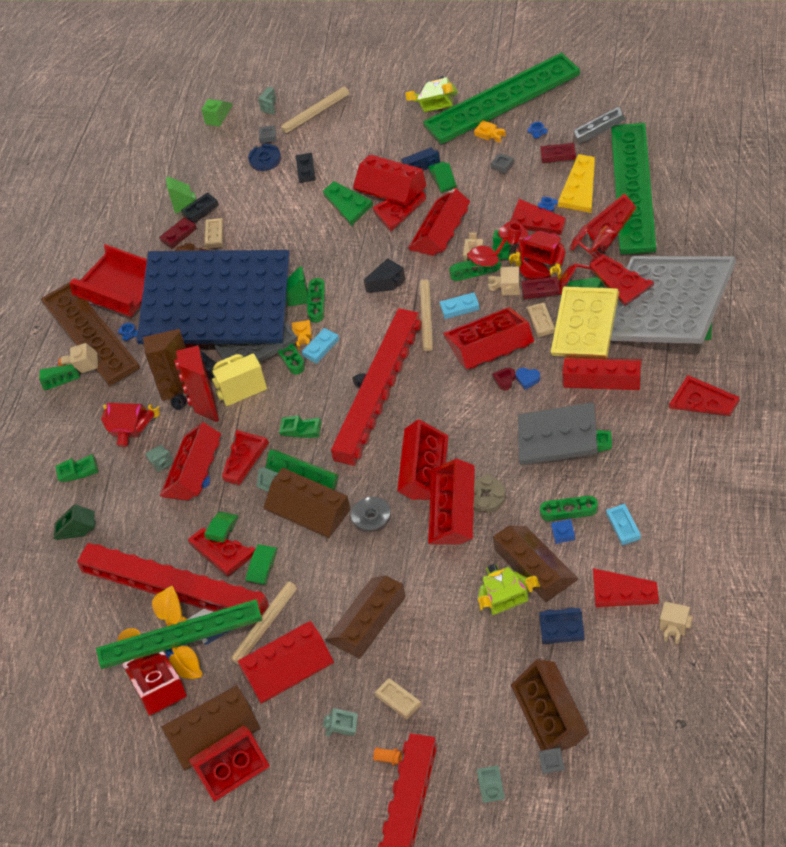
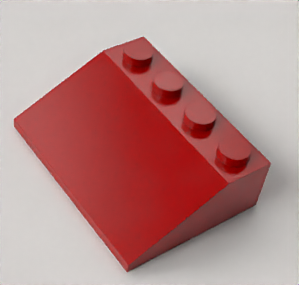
[443,307,534,369]

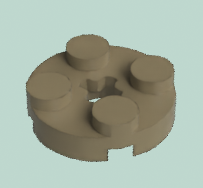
[474,474,506,513]

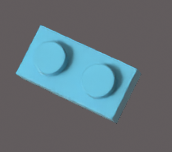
[440,293,480,319]
[302,328,339,364]
[606,504,641,545]

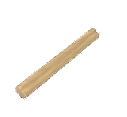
[281,87,349,133]
[420,279,433,352]
[231,582,297,665]

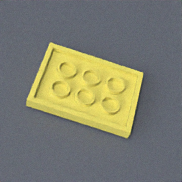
[551,287,619,359]

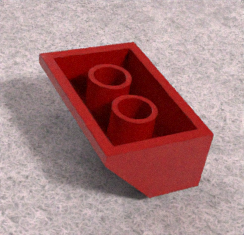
[188,725,270,802]

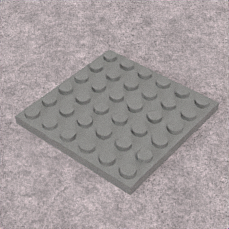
[611,256,736,344]

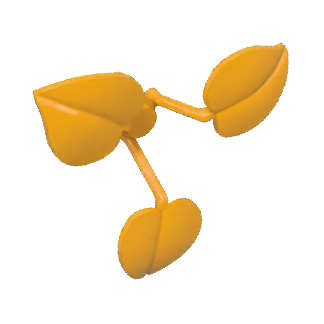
[117,586,203,679]

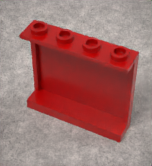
[69,244,147,317]

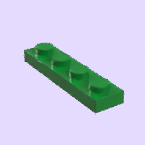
[265,449,339,490]

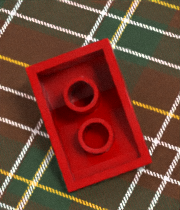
[121,651,187,716]

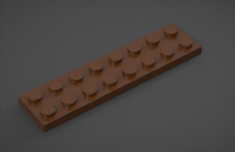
[40,283,140,386]

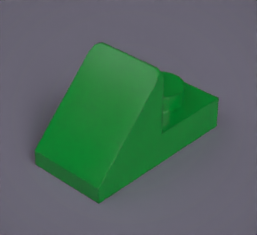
[428,161,457,193]

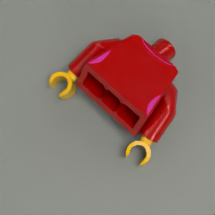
[509,231,566,280]
[101,403,160,447]

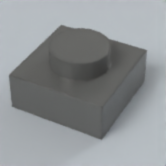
[259,125,276,143]
[490,153,514,174]
[538,747,565,774]

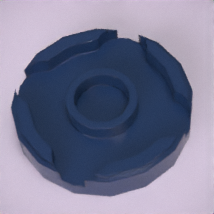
[248,144,282,171]

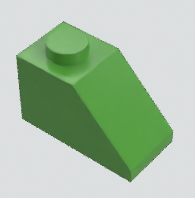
[201,99,233,127]
[166,177,196,213]

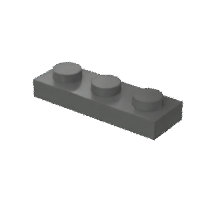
[574,107,626,143]

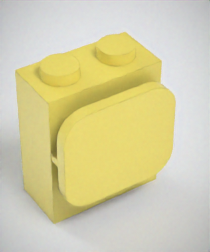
[212,353,267,407]

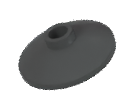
[351,497,391,531]

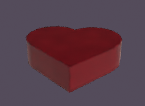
[492,368,516,391]

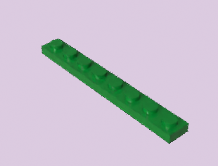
[96,599,263,670]

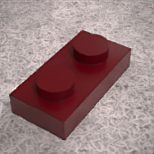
[540,143,576,163]
[159,217,197,249]
[521,277,560,299]

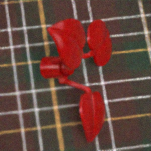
[467,218,551,279]
[558,225,615,295]

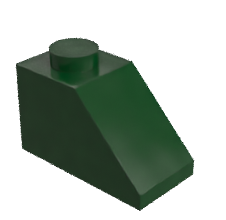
[53,504,96,540]

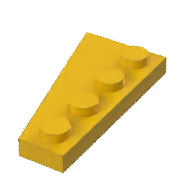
[558,154,595,213]

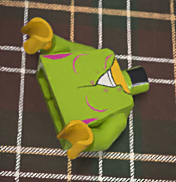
[405,76,458,112]
[477,564,540,616]

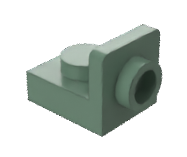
[258,86,276,115]
[145,445,173,472]
[323,708,358,737]
[477,765,505,803]

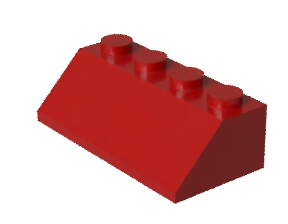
[353,154,427,205]
[408,188,471,256]
[174,346,219,422]
[563,357,642,390]
[397,419,449,500]
[159,422,221,501]
[428,458,475,545]
[237,620,334,704]

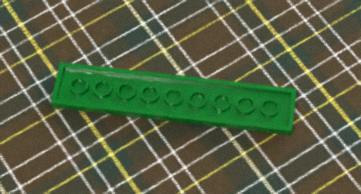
[423,52,580,144]
[611,123,656,254]

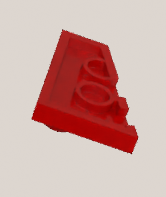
[373,191,426,232]
[586,193,637,253]
[511,199,566,235]
[589,254,654,306]
[669,375,740,416]
[222,430,269,485]
[188,528,256,577]
[593,568,659,608]

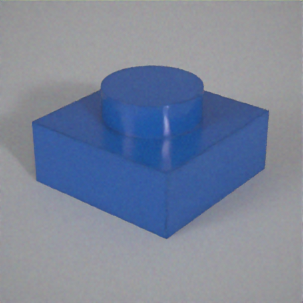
[551,519,575,544]

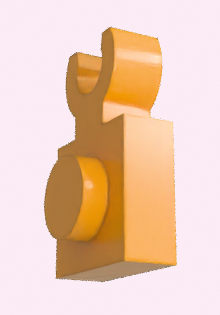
[474,121,506,142]
[292,320,312,350]

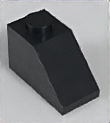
[364,258,405,293]

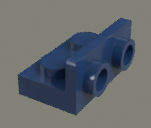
[401,147,440,171]
[539,607,585,644]

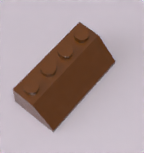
[143,329,186,401]
[264,468,350,538]
[493,525,578,602]
[325,575,406,659]
[511,659,589,751]
[161,685,260,771]

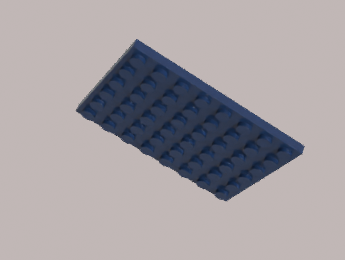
[137,250,290,344]

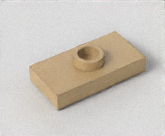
[204,218,224,248]
[527,303,555,337]
[375,678,421,720]

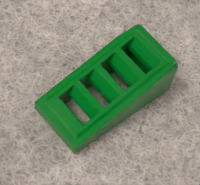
[39,365,80,390]

